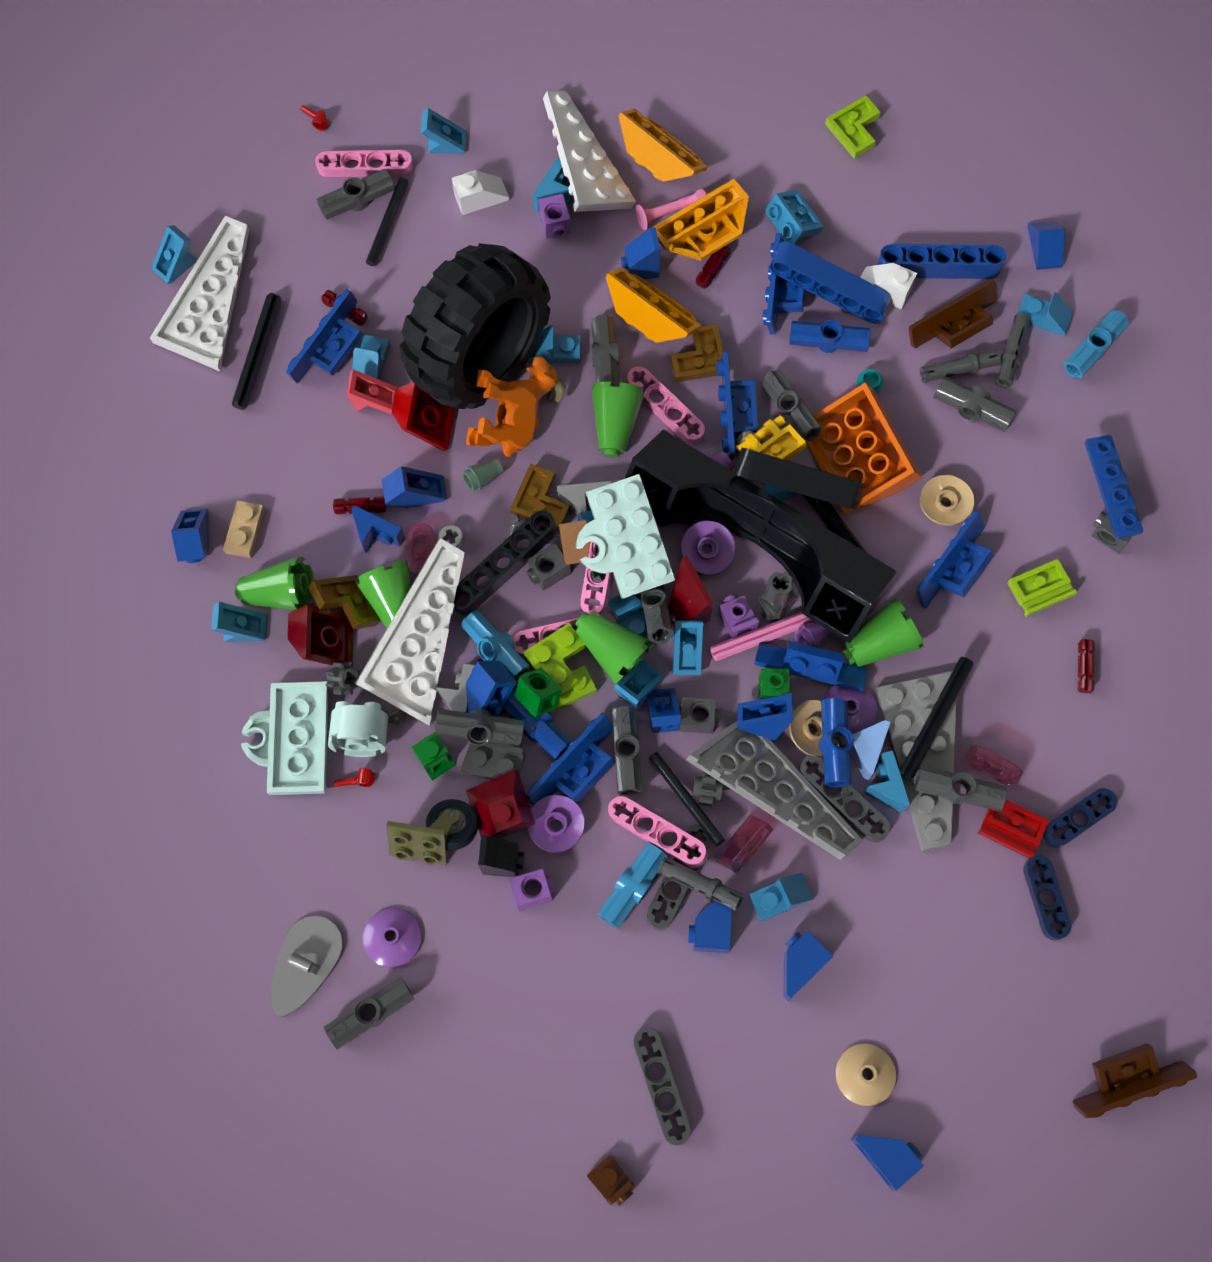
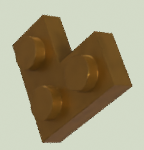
[671,324,723,382]
[510,463,570,532]
[308,575,380,630]

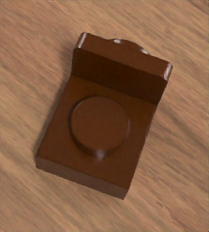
[587,1155,634,1206]

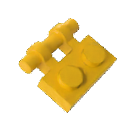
[736,415,807,461]

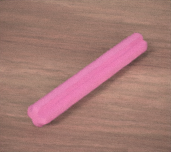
[710,612,814,661]

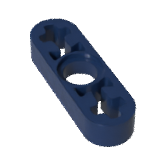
[1043,788,1118,848]
[1023,855,1071,941]

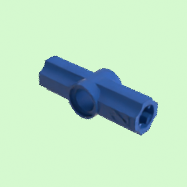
[789,320,870,353]
[503,685,572,760]
[818,698,854,787]

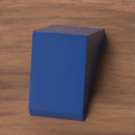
[1027,221,1065,270]
[737,693,794,741]

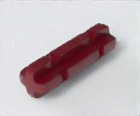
[695,246,730,289]
[321,290,368,325]
[333,496,386,515]
[1077,639,1095,693]

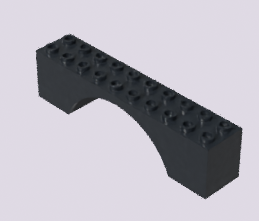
[625,429,897,643]

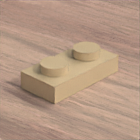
[223,501,265,558]

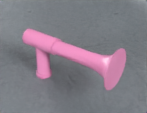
[636,189,706,230]

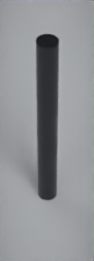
[366,177,408,266]
[649,752,725,847]

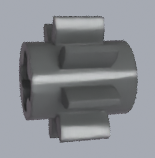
[326,661,360,696]
[692,771,723,807]

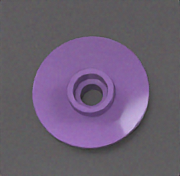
[681,521,735,575]
[823,685,877,734]
[527,795,585,853]
[363,908,422,968]

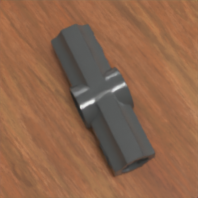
[316,169,395,220]
[591,314,619,386]
[761,369,822,442]
[933,376,1016,432]
[758,571,796,622]
[641,584,673,645]
[612,706,643,795]
[434,708,524,746]
[915,765,1007,812]
[324,977,415,1050]

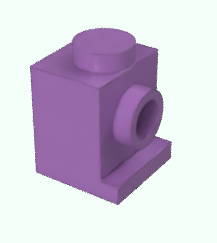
[718,594,759,639]

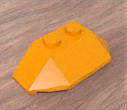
[619,108,708,182]
[652,179,749,261]
[606,267,701,343]

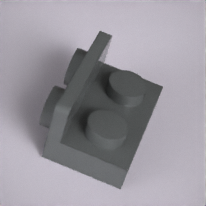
[461,742,526,780]

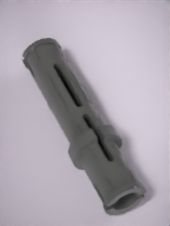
[996,313,1031,388]
[920,349,1001,384]
[658,856,744,911]

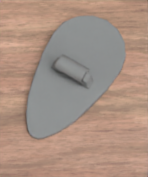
[271,916,343,1017]

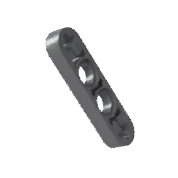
[799,756,890,842]
[647,824,711,930]
[633,1027,691,1145]

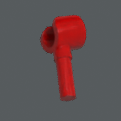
[300,105,329,131]
[334,768,375,787]

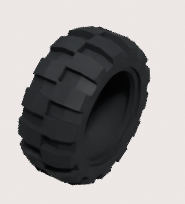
[400,243,551,409]

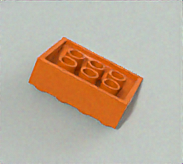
[807,382,923,515]

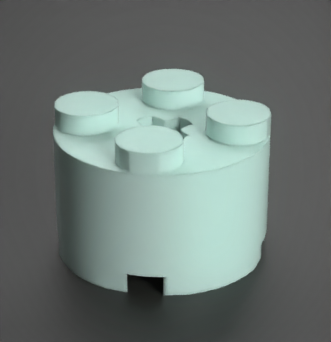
[328,701,388,757]

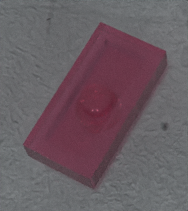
[714,814,773,874]

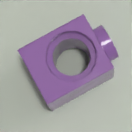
[538,194,571,239]
[509,868,556,911]

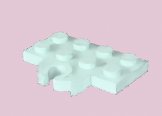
[576,474,675,598]
[241,681,329,795]

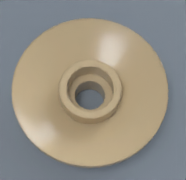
[920,475,974,526]
[789,700,838,756]
[835,1044,896,1106]

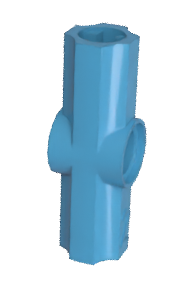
[1063,310,1130,379]
[461,610,532,684]
[598,843,668,929]

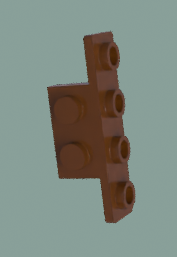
[909,279,998,348]
[1073,1043,1197,1118]

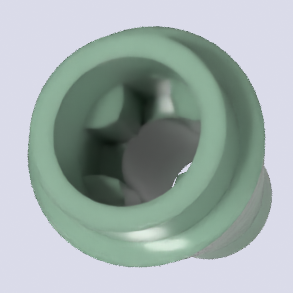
[462,458,504,491]

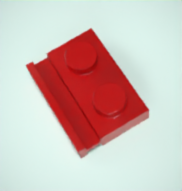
[978,800,1050,859]

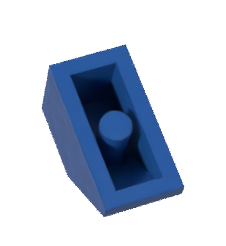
[621,227,660,279]
[382,466,447,508]
[171,508,209,563]
[466,661,517,717]
[688,901,732,953]
[784,931,833,1001]
[851,1135,924,1190]

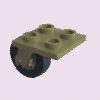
[386,799,478,865]

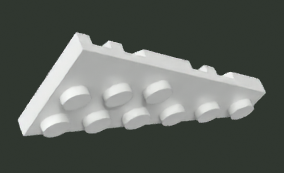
[543,91,636,212]
[150,216,249,371]
[355,538,465,726]

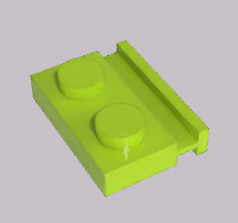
[1007,559,1077,617]

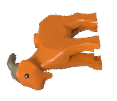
[466,356,565,457]

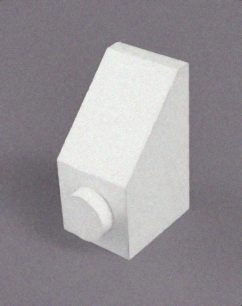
[451,170,509,216]
[860,263,917,309]

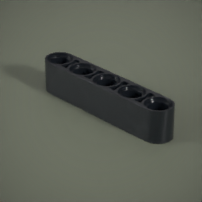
[733,447,864,509]
[454,510,557,615]

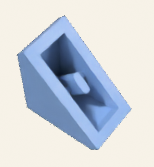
[850,720,890,780]

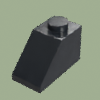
[478,835,525,877]

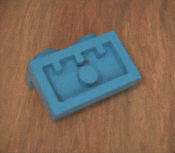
[765,190,824,245]

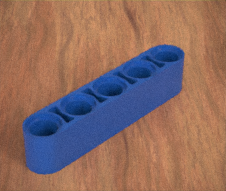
[769,241,891,323]
[877,244,1007,279]

